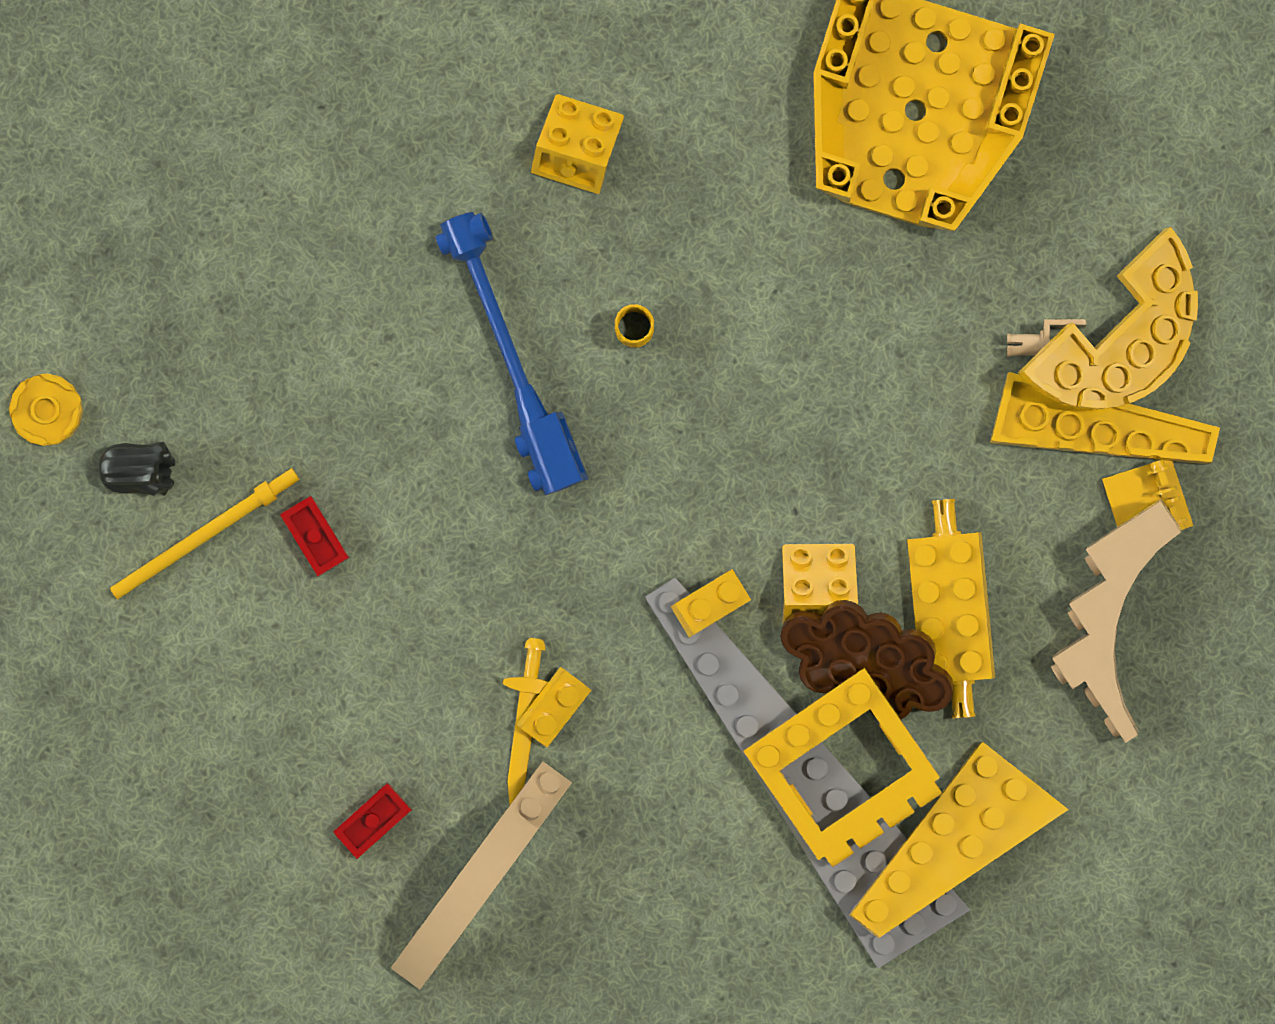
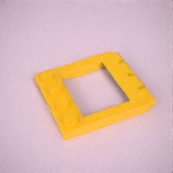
[743,667,942,867]

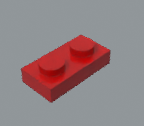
[280,496,350,577]
[333,783,412,859]

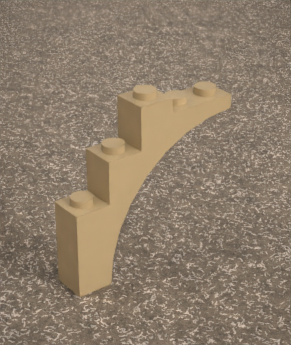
[1051,499,1182,743]

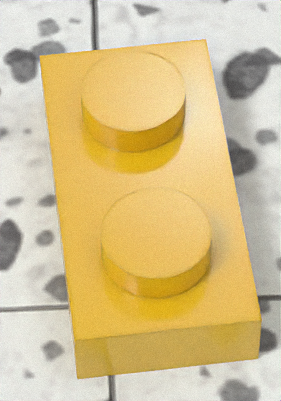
[670,569,751,638]
[516,667,592,748]

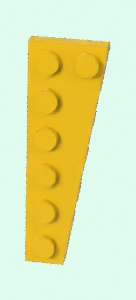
[990,372,1220,465]

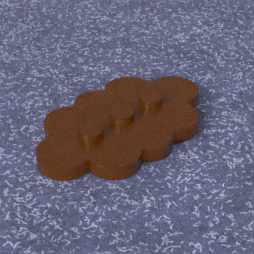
[780,600,954,720]

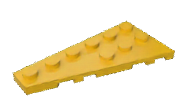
[849,742,1069,938]

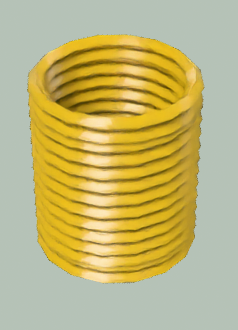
[615,304,654,348]

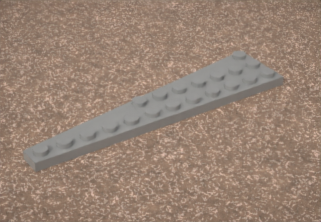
[645,578,970,968]

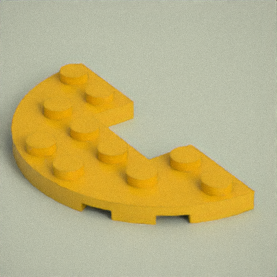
[1018,227,1198,409]

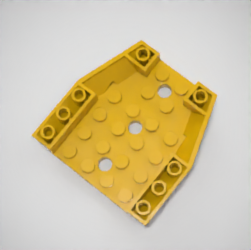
[813,0,1055,232]

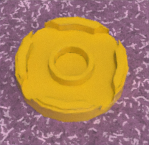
[9,373,83,446]

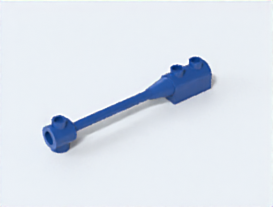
[436,212,589,496]

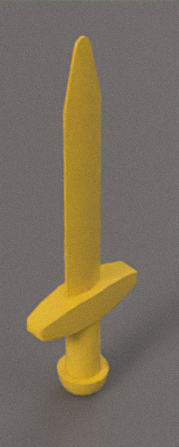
[502,638,548,806]

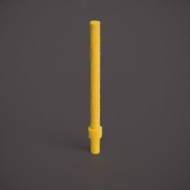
[110,468,300,600]

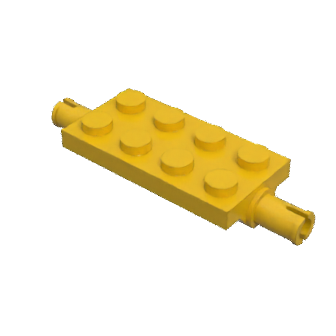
[907,499,995,719]

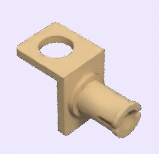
[1007,319,1086,357]

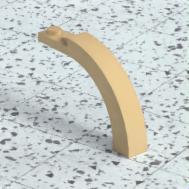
[391,761,572,990]

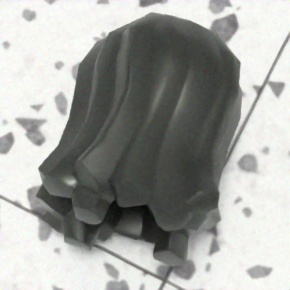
[99,442,175,496]

